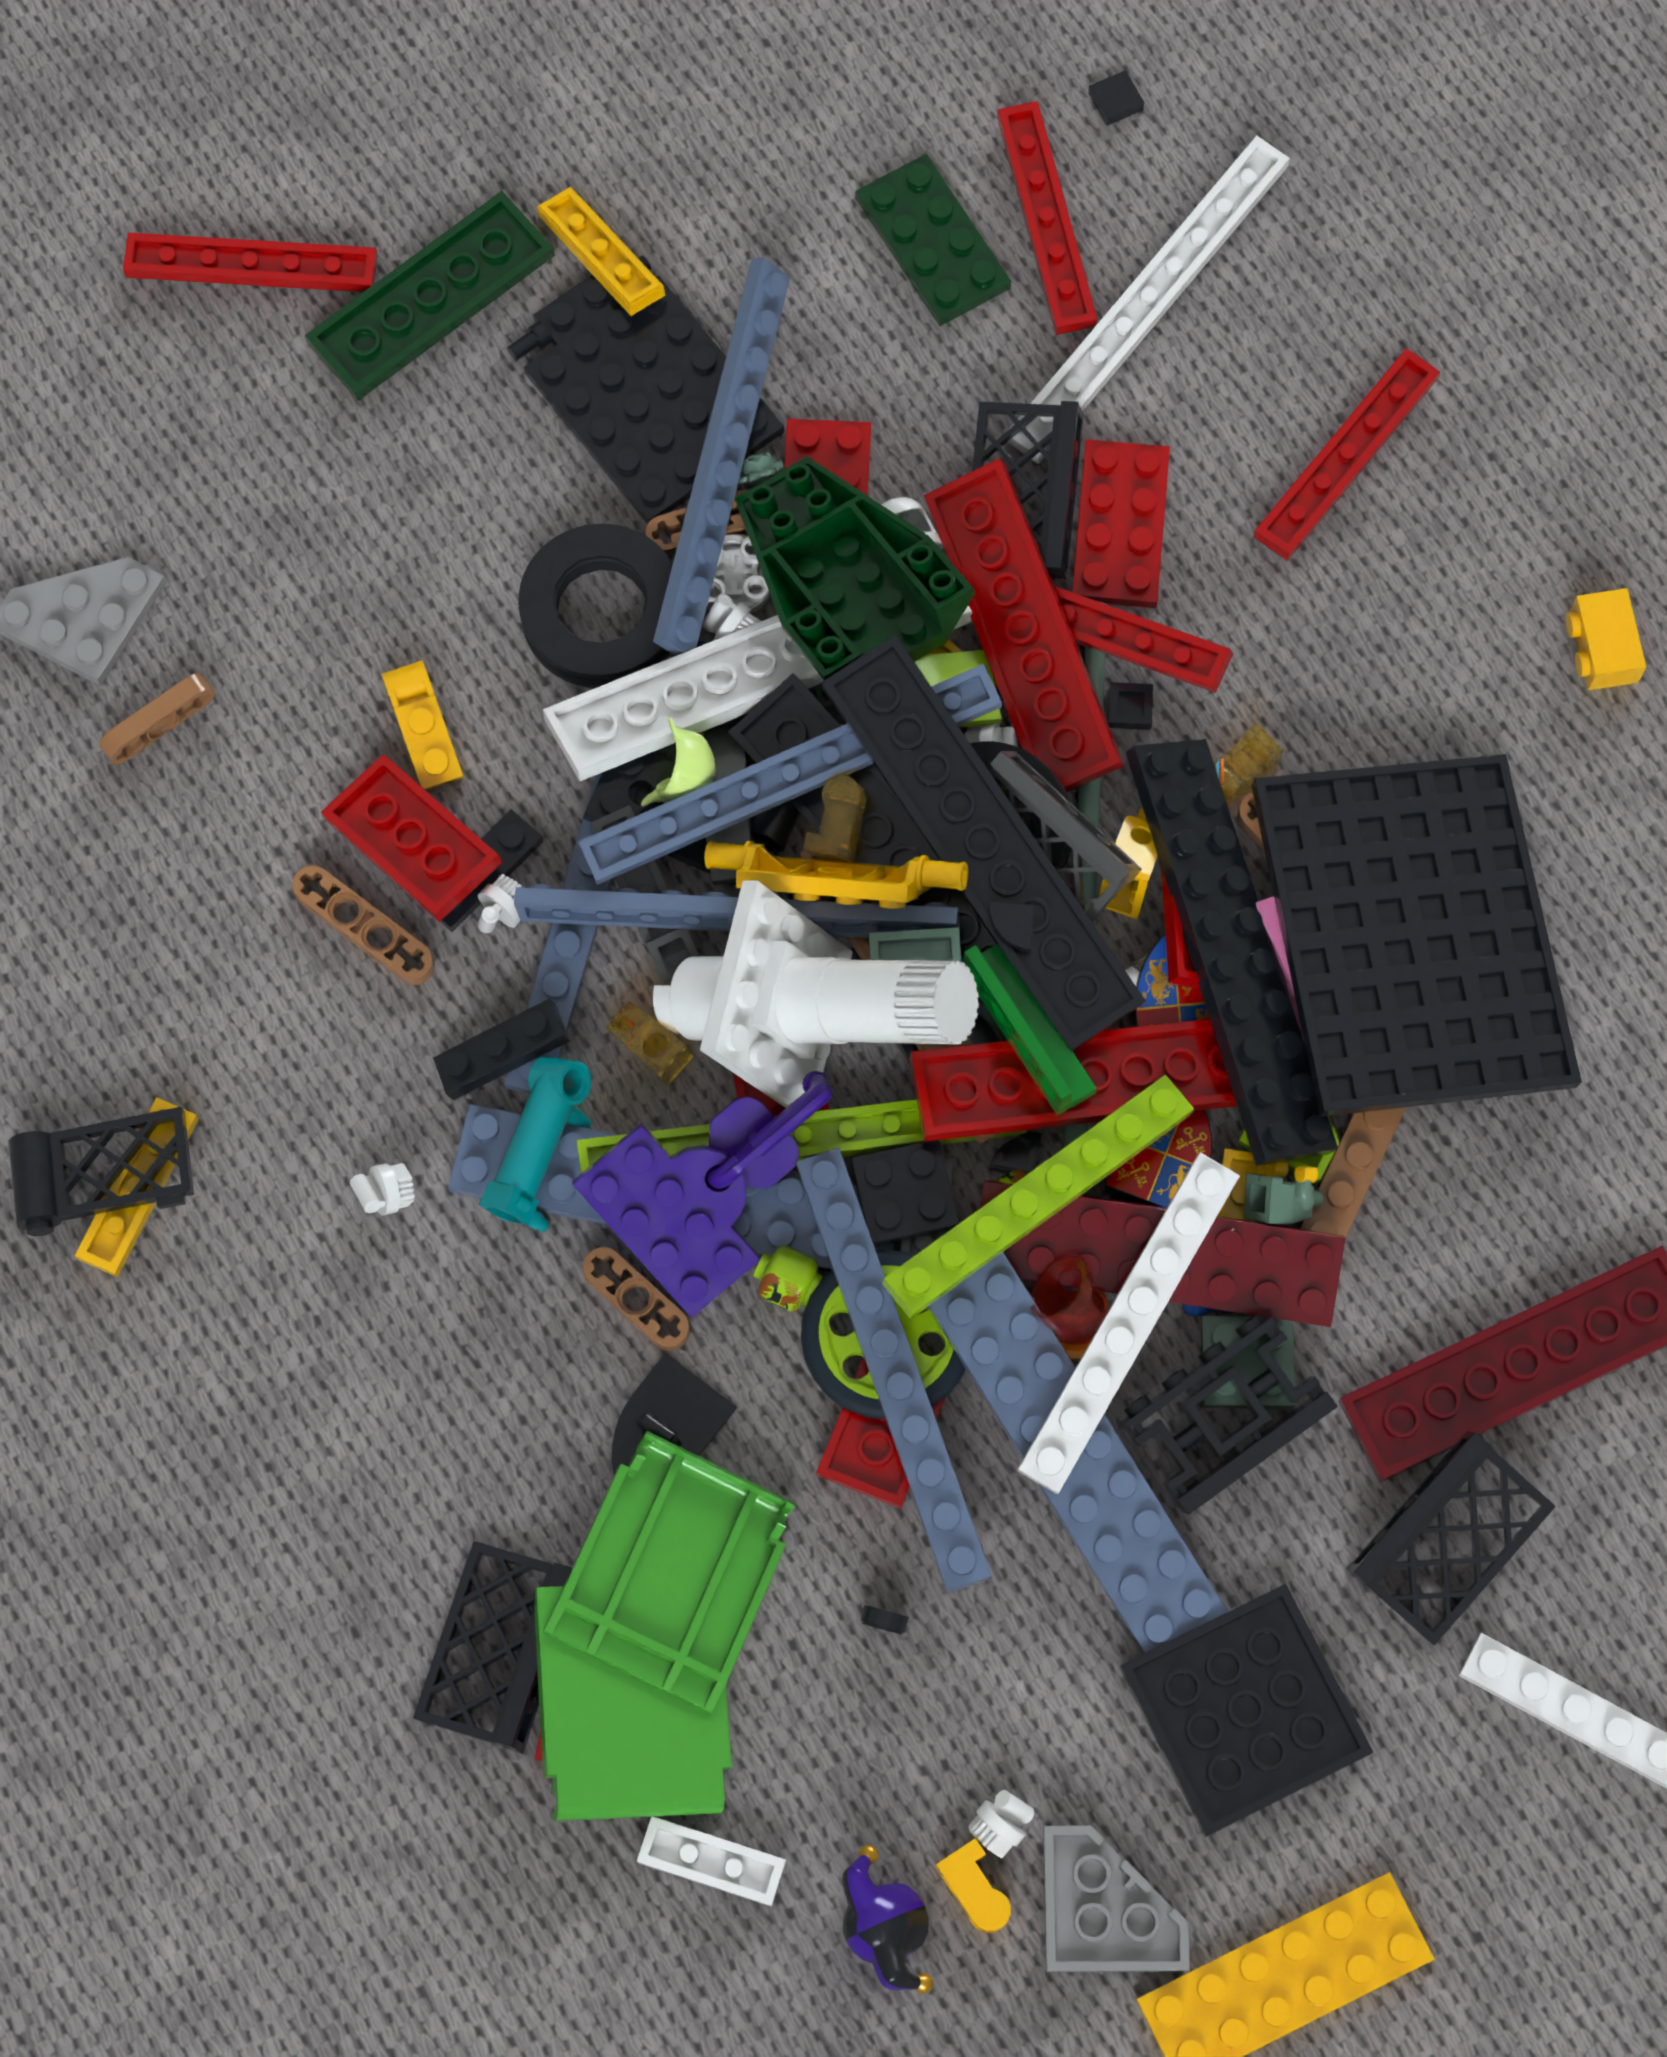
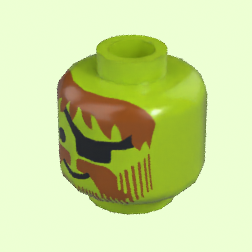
[753,1245,823,1312]

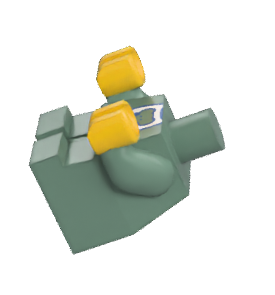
[1244,1162,1323,1224]

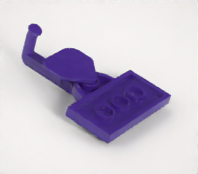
[572,1071,832,1318]

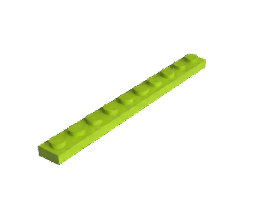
[577,1099,1027,1174]

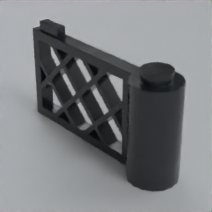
[8,1107,194,1236]

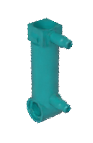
[479,1056,591,1232]

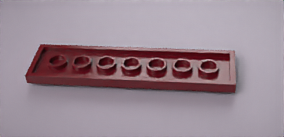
[980,1180,1346,1327]
[1338,1246,1667,1483]

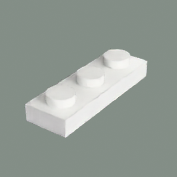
[637,1817,786,1907]

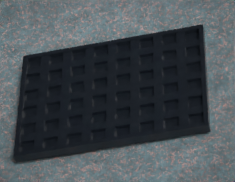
[1251,754,1582,1117]

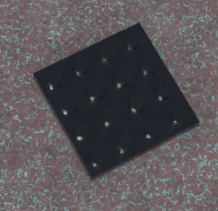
[1119,1584,1373,1838]

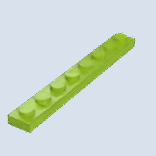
[882,1075,1194,1319]

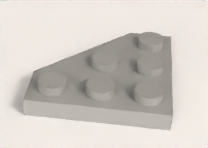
[0,557,167,686]
[1043,1825,1190,1972]

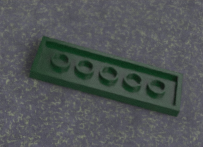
[305,191,555,401]

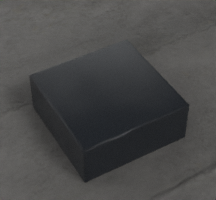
[1088,70,1144,126]
[1108,682,1153,730]

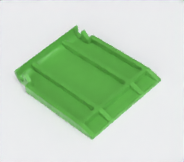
[543,1431,795,1714]
[535,1586,732,1821]

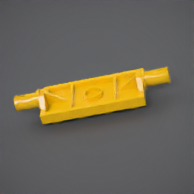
[704,841,968,909]

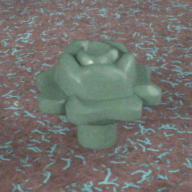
[739,452,784,486]

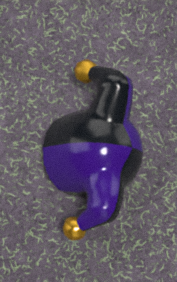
[842,1845,934,1994]

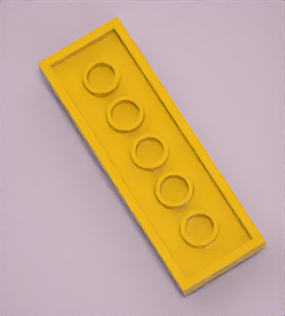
[1136,1872,1435,2057]

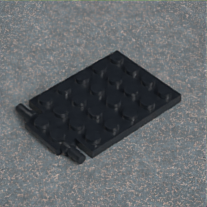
[507,255,784,524]

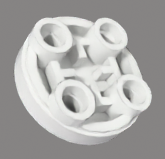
[707,534,771,613]

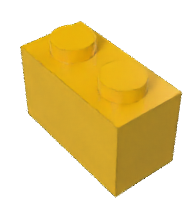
[1566,588,1646,690]

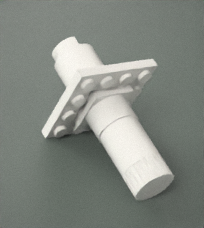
[653,881,979,1108]

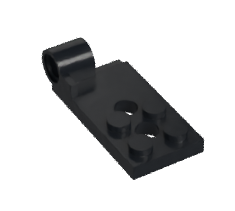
[583,752,800,885]

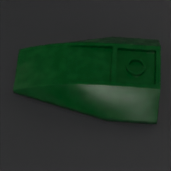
[735,456,975,681]

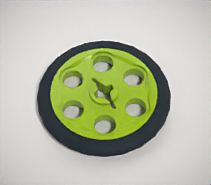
[800,1250,966,1419]

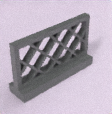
[989,751,1142,923]

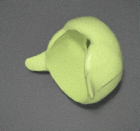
[641,717,716,807]

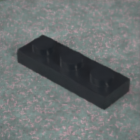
[440,809,544,932]
[433,998,570,1100]

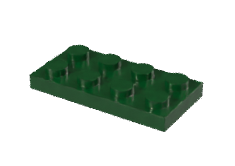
[855,154,1011,327]

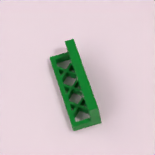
[963,945,1097,1116]

